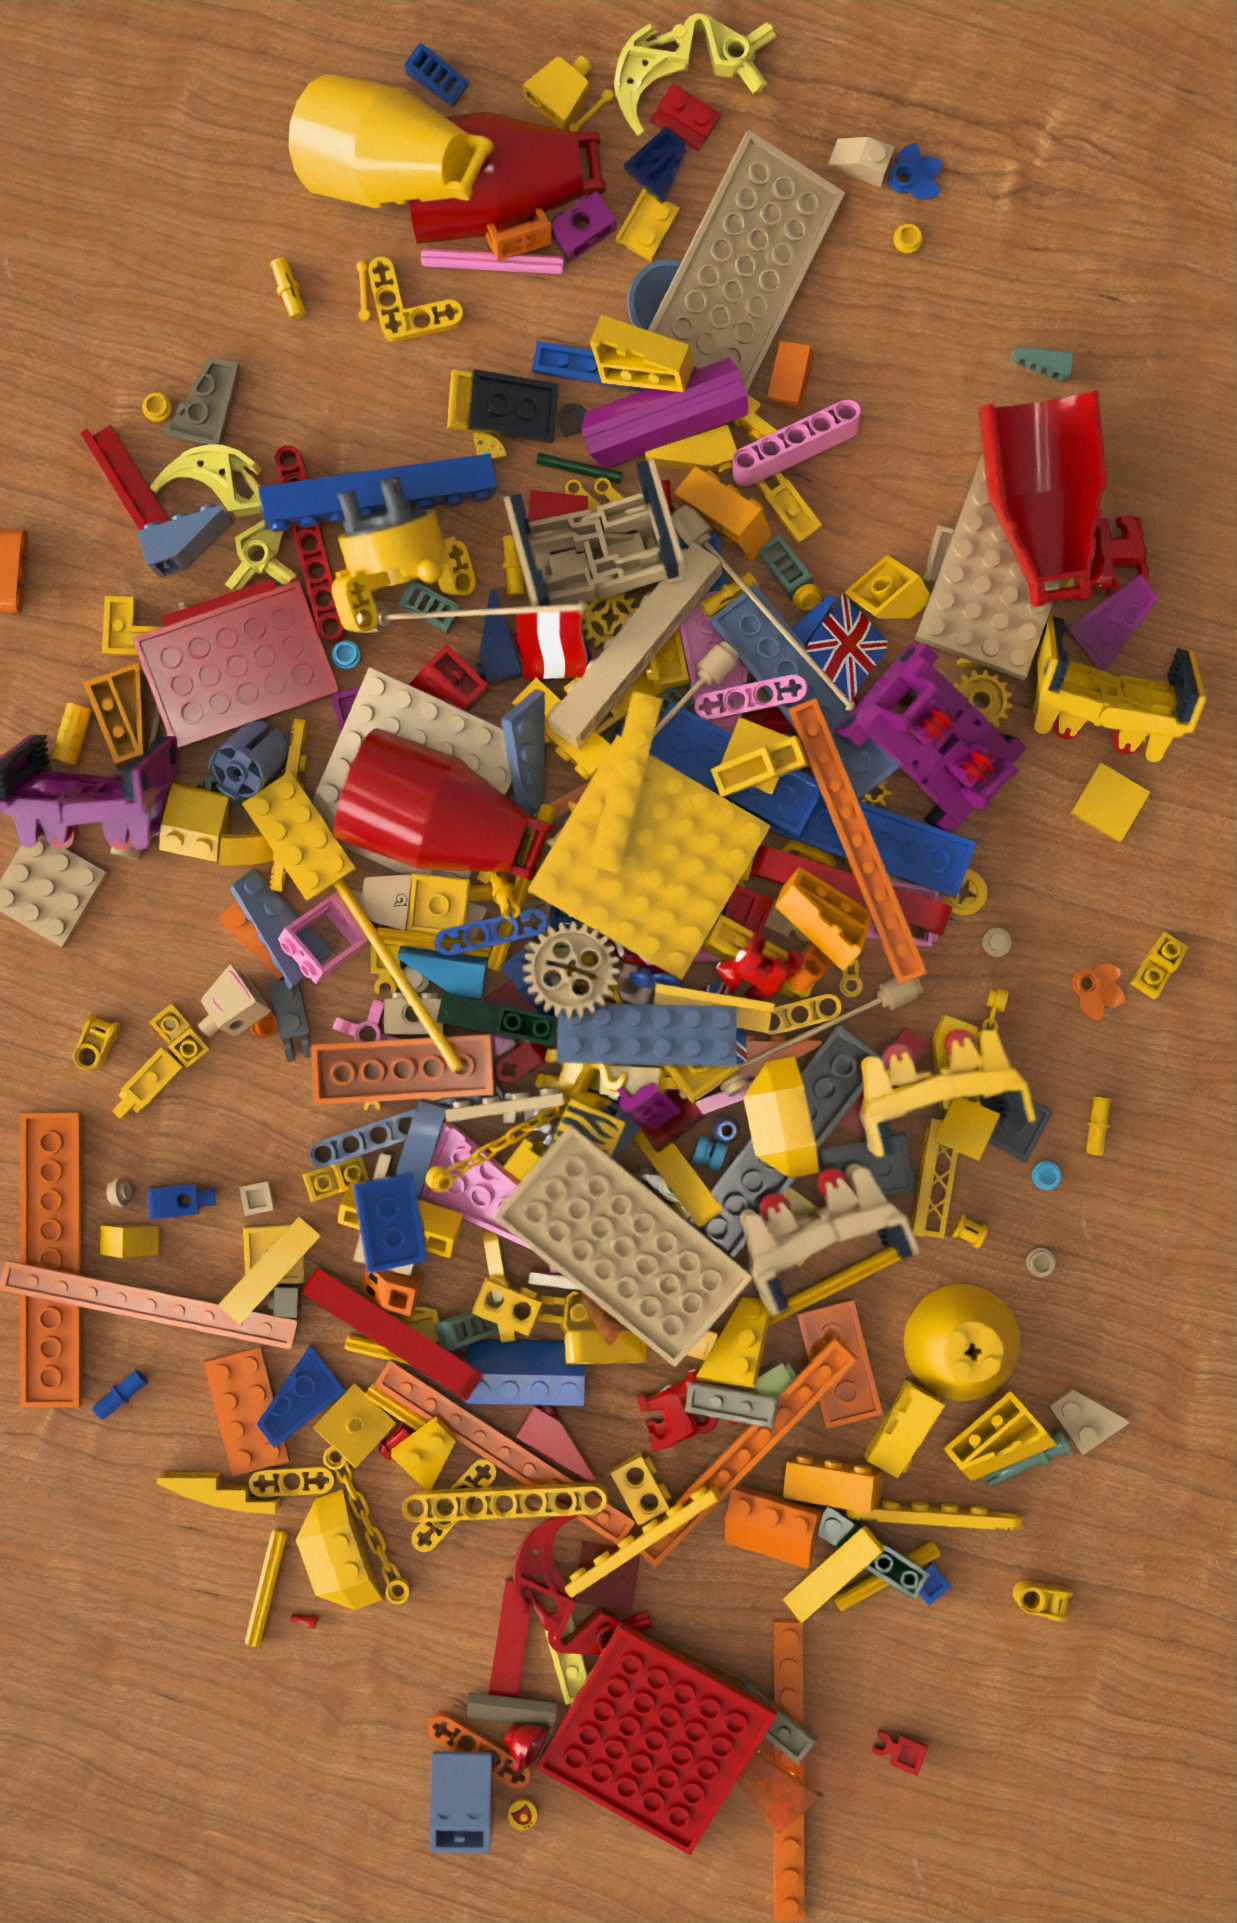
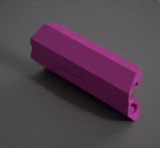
[581,357,748,468]

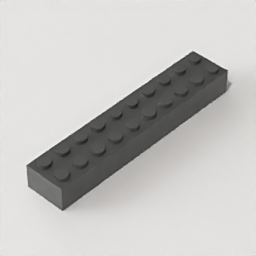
[687,1024,883,1259]

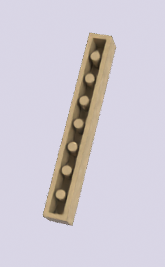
[548,542,723,749]

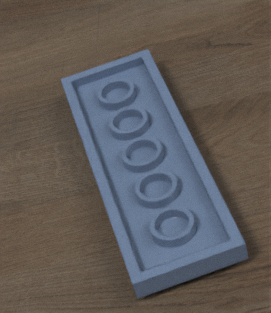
[557,1003,737,1067]

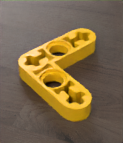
[368,257,464,342]

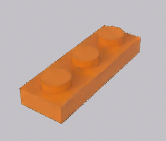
[218,900,284,980]

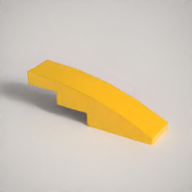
[634,1124,723,1228]
[157,1472,280,1514]

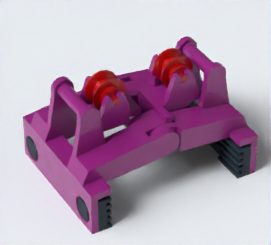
[834,643,1027,834]
[0,735,180,850]

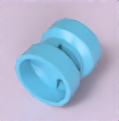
[691,1135,728,1172]

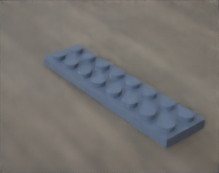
[709,584,901,801]

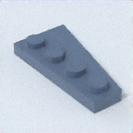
[501,689,545,816]
[230,868,333,990]

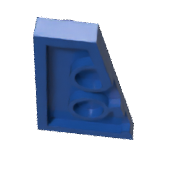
[256,1345,346,1448]

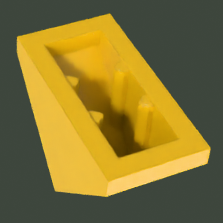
[100,1225,160,1258]

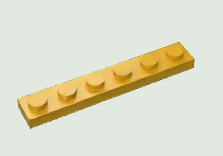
[588,691,662,874]
[565,1486,722,1598]

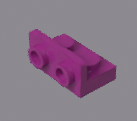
[617,1082,682,1131]

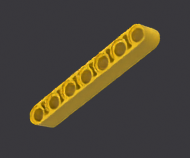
[402,1482,609,1522]

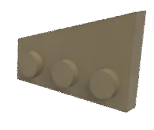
[162,356,240,446]

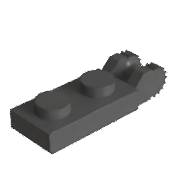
[269,979,311,1062]

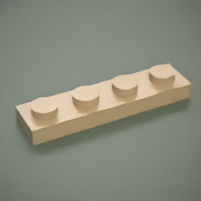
[445,1087,567,1122]

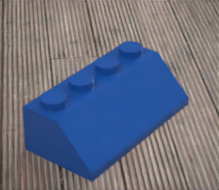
[465,1339,585,1406]

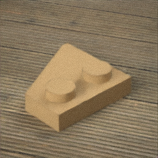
[1047,1388,1129,1455]

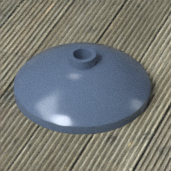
[627,259,681,330]

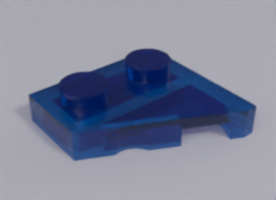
[624,127,686,204]

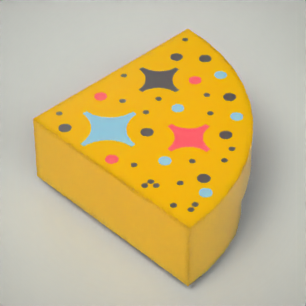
[473,433,507,461]

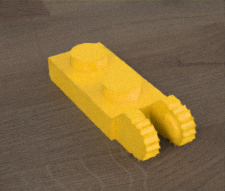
[754,472,822,545]

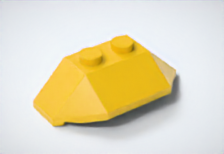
[743,1056,819,1178]
[296,1488,383,1610]

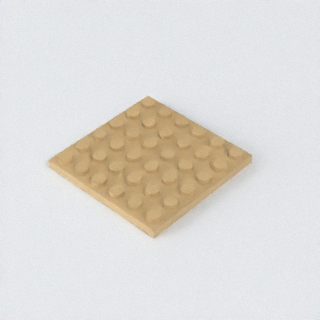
[312,667,512,879]

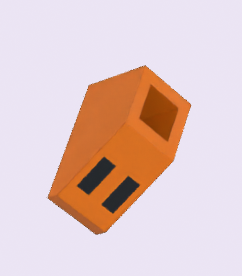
[362,1268,424,1316]

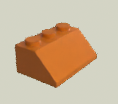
[725,1484,824,1569]

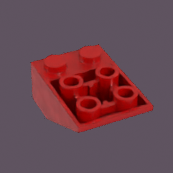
[410,644,490,712]

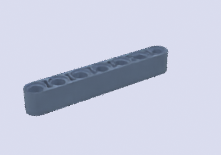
[309,1084,505,1167]

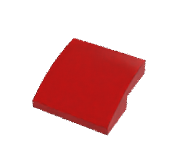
[528,490,588,555]

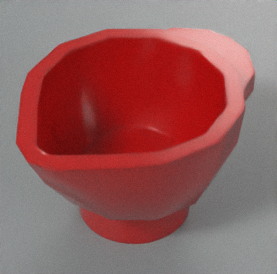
[503,1722,549,1773]

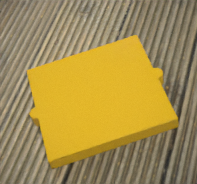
[934,1097,1001,1162]

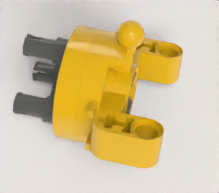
[332,475,476,632]

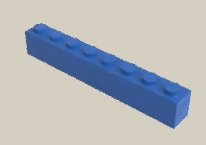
[258,453,497,532]

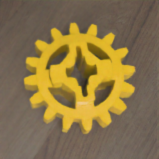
[582,592,638,649]

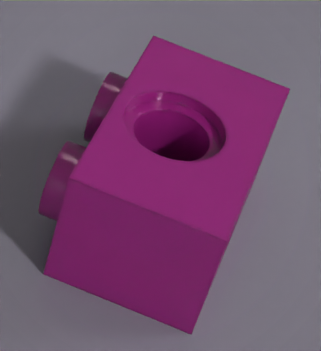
[551,191,616,262]

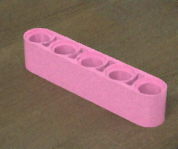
[732,400,861,487]

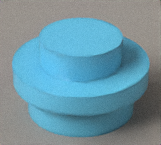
[332,640,361,670]
[1031,1161,1061,1190]

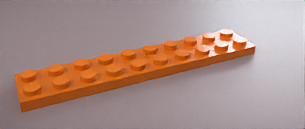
[20,1112,82,1408]

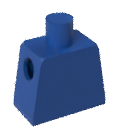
[147,1183,216,1219]

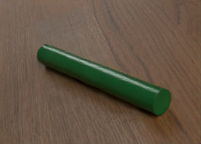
[536,453,623,484]

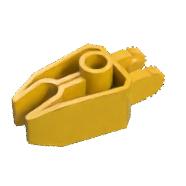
[538,1291,621,1333]

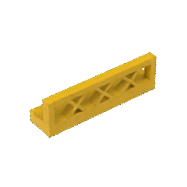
[700,914,815,1002]
[653,984,775,1033]
[909,1117,958,1239]

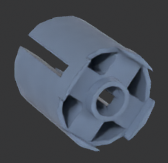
[208,721,289,800]

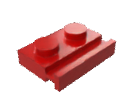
[650,83,721,152]
[722,885,774,934]

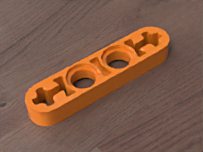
[428,1712,531,1789]

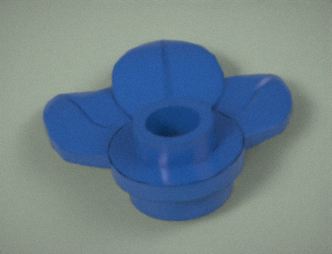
[888,143,942,199]
[630,967,684,989]

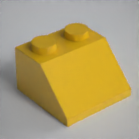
[159,783,230,862]

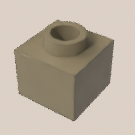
[269,1284,302,1318]

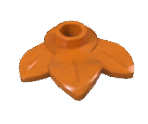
[1071,964,1126,1021]

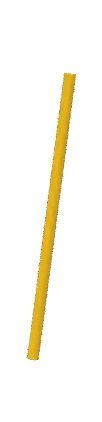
[334,879,463,1072]

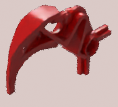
[513,1515,653,1655]

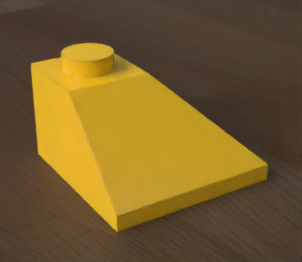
[844,555,930,619]

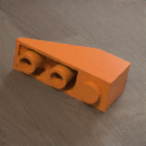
[739,1035,822,1077]

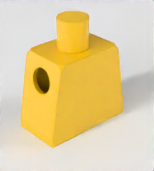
[523,55,592,130]

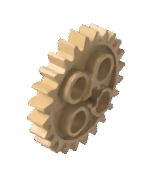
[523,922,620,1019]

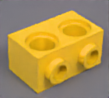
[472,1275,542,1336]
[610,1451,672,1526]

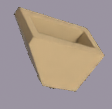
[827,137,895,187]

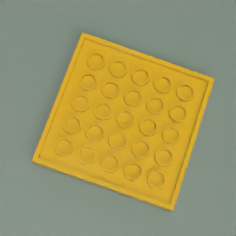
[527,735,771,980]

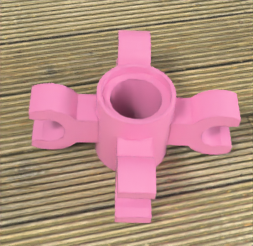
[333,1000,402,1042]

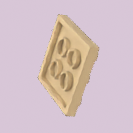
[0,834,108,948]

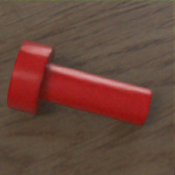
[290,1614,318,1629]

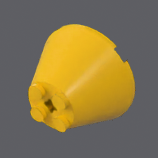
[903,1283,1021,1401]

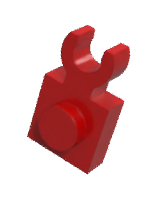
[872,1730,928,1776]

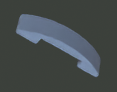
[395,1099,448,1199]

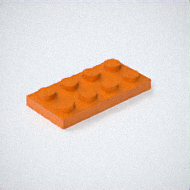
[796,1299,883,1429]
[204,1346,291,1477]

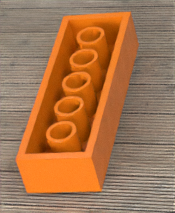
[310,1034,496,1105]

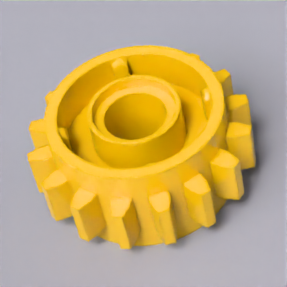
[953,670,1012,729]

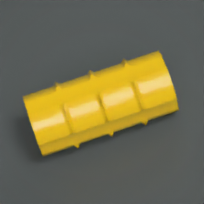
[51,703,92,766]

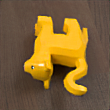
[535,1048,629,1111]

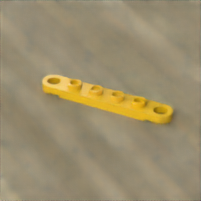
[270,718,308,892]
[846,1499,1023,1530]

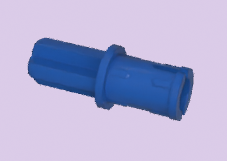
[93,1369,148,1420]

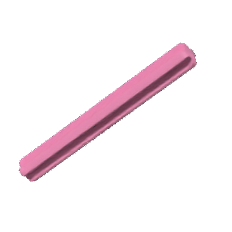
[421,249,564,274]

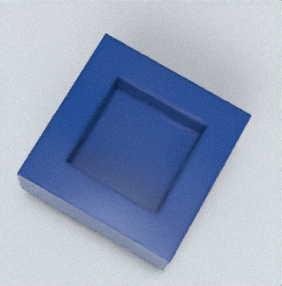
[919,1561,952,1605]

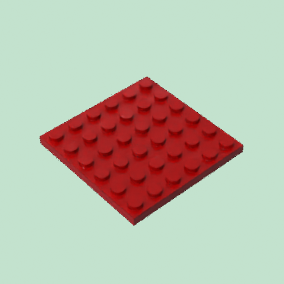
[535,1622,777,1855]

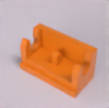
[486,208,551,261]
[767,341,814,411]

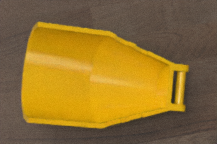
[289,74,494,208]

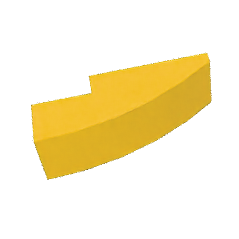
[711,736,810,797]

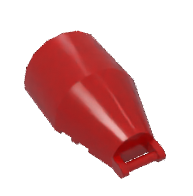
[409,112,606,244]
[978,390,1107,607]
[333,728,553,881]

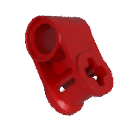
[496,1042,547,1084]

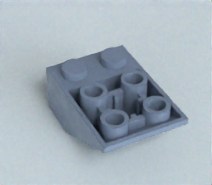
[137,504,233,578]
[429,1751,493,1853]

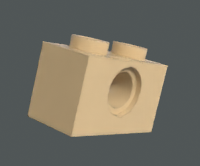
[384,993,445,1034]

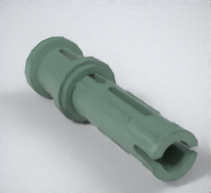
[985,1429,1072,1488]

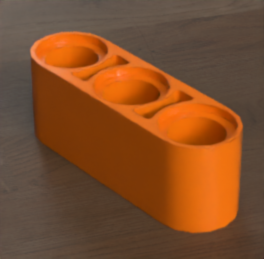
[0,528,28,613]
[788,940,833,992]

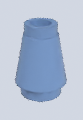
[711,1115,740,1144]

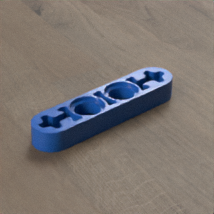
[435,909,548,956]

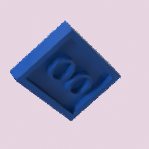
[352,1172,428,1274]

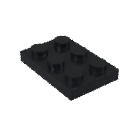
[467,369,559,444]

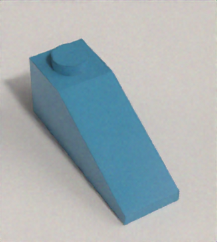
[397,946,489,1000]

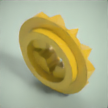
[940,869,987,915]

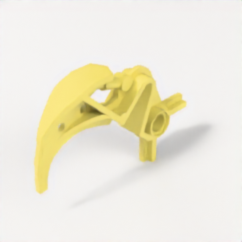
[614,13,776,137]
[149,444,298,592]

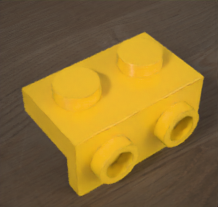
[645,628,689,690]

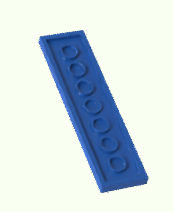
[740,794,977,899]

